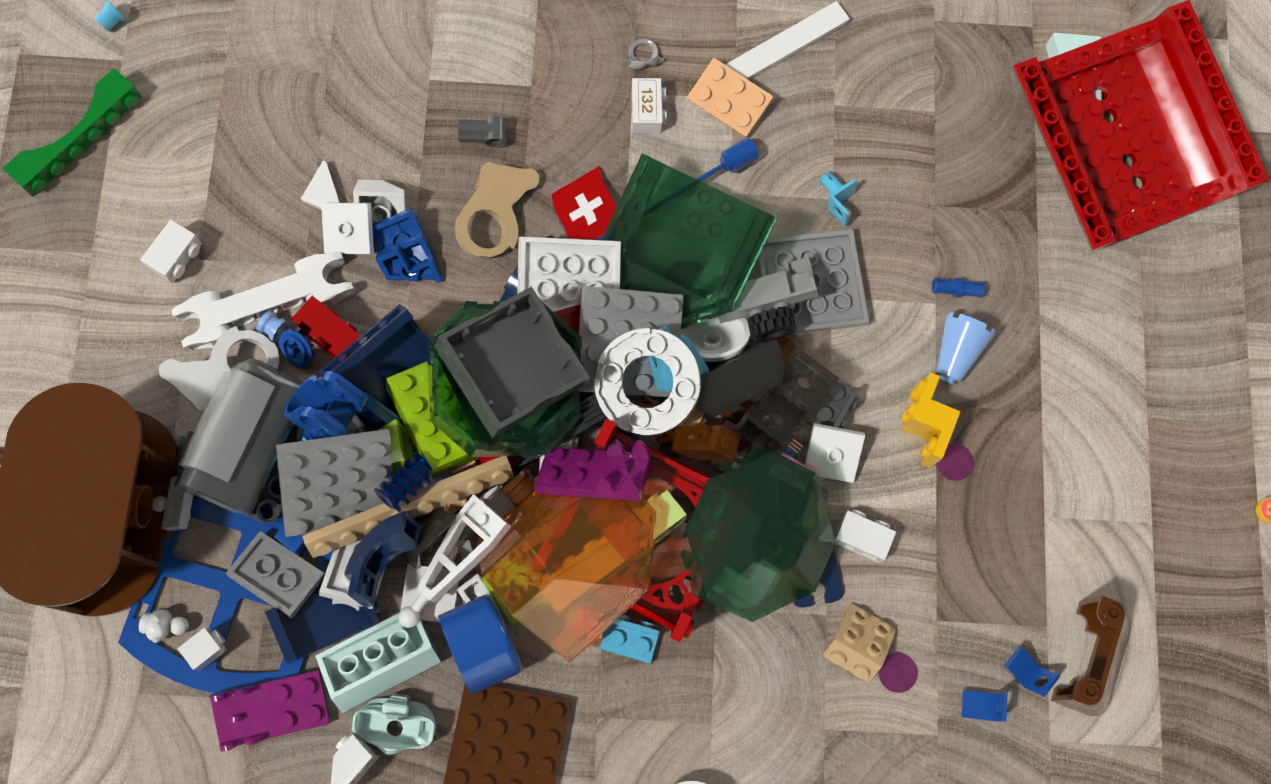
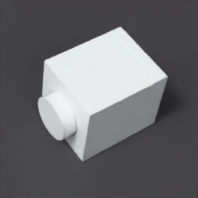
[177,627,227,671]

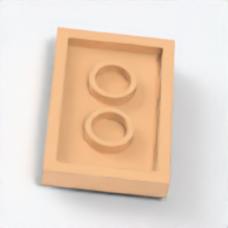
[687,58,774,138]

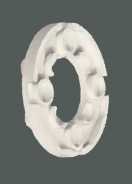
[594,328,701,435]

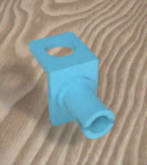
[819,171,857,226]

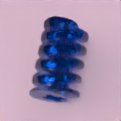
[374,453,434,512]

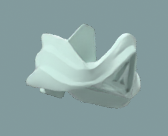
[352,693,437,755]

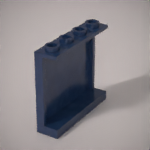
[318,304,457,432]

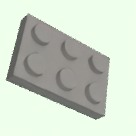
[226,531,325,619]

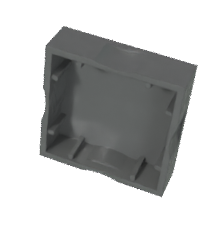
[434,286,590,439]

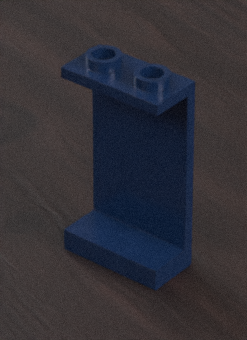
[265,592,381,664]

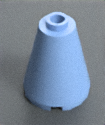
[936,312,996,385]

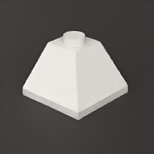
[353,180,406,224]
[331,734,381,784]

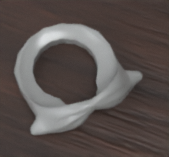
[628,39,664,70]

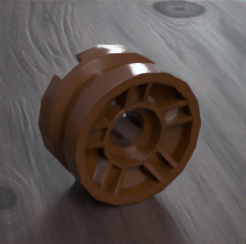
[500,465,537,506]

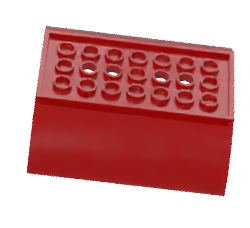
[1013,0,1269,251]

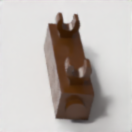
[652,422,742,460]

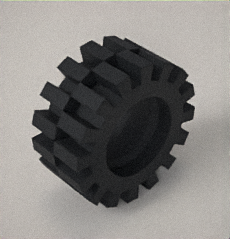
[747,307,797,342]

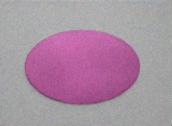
[936,444,974,481]
[878,652,917,693]

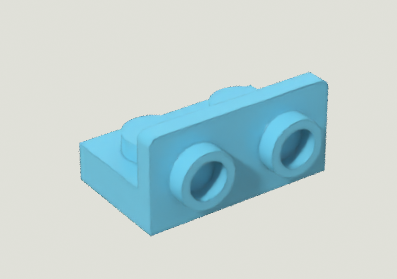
[599,613,660,664]

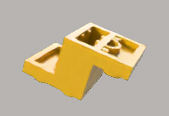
[900,372,960,468]

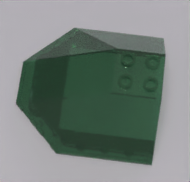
[602,153,778,329]

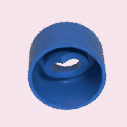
[438,594,523,695]

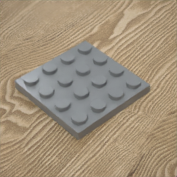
[755,229,870,334]
[576,286,683,397]
[276,429,393,537]

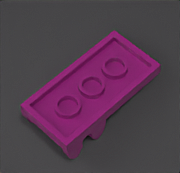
[534,439,651,501]
[209,669,331,752]

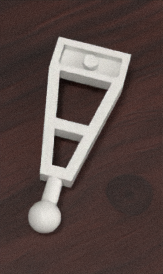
[398,494,511,628]

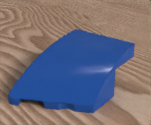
[372,208,443,283]

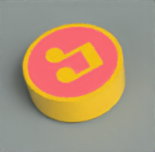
[1256,497,1271,524]

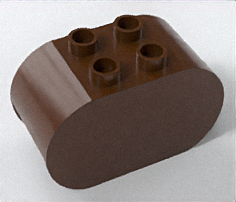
[0,383,178,617]

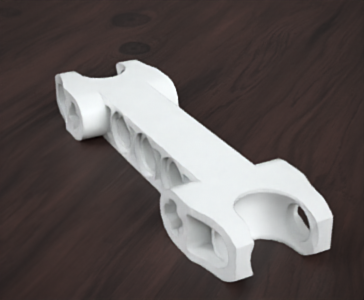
[171,252,356,352]

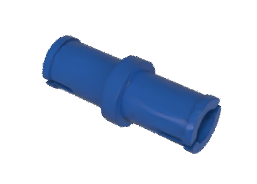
[931,278,985,298]

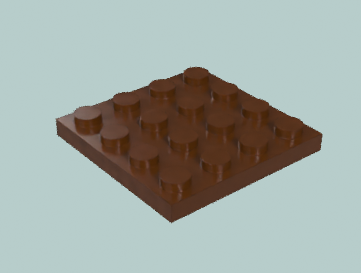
[443,684,571,784]

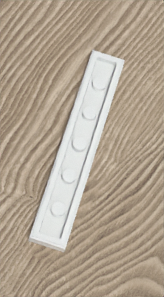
[725,1,850,80]

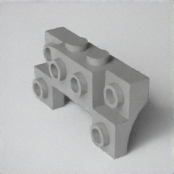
[711,254,819,324]

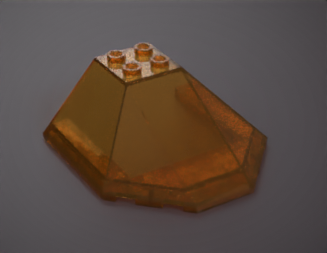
[477,488,657,662]

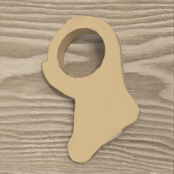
[455,162,540,259]

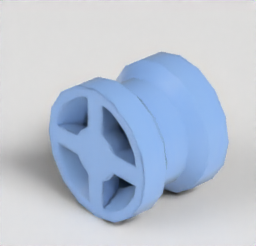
[256,310,289,342]

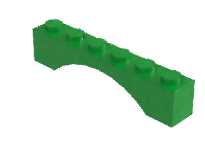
[2,68,142,197]

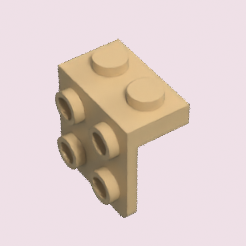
[822,604,895,683]

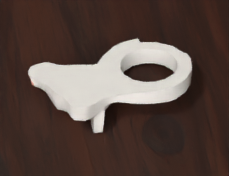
[159,326,280,411]

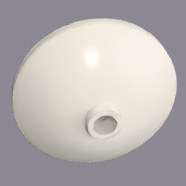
[681,305,750,362]

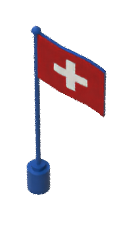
[551,137,759,241]

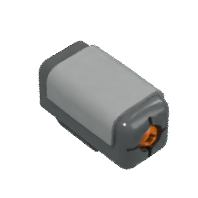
[173,359,303,523]

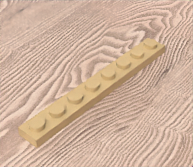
[303,455,514,558]

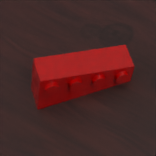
[291,295,360,359]

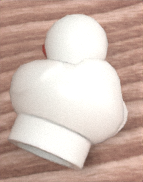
[139,609,189,643]

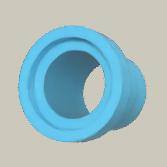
[94,0,126,31]

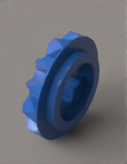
[279,328,316,367]

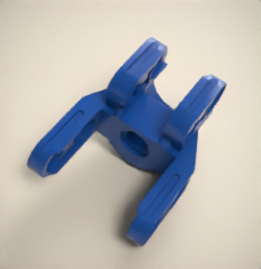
[284,371,402,440]

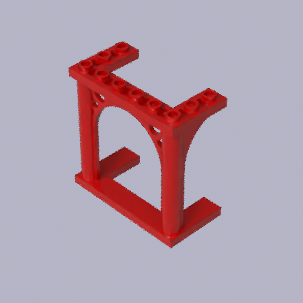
[531,418,756,643]

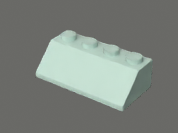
[315,613,441,713]

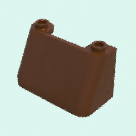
[1050,595,1130,716]

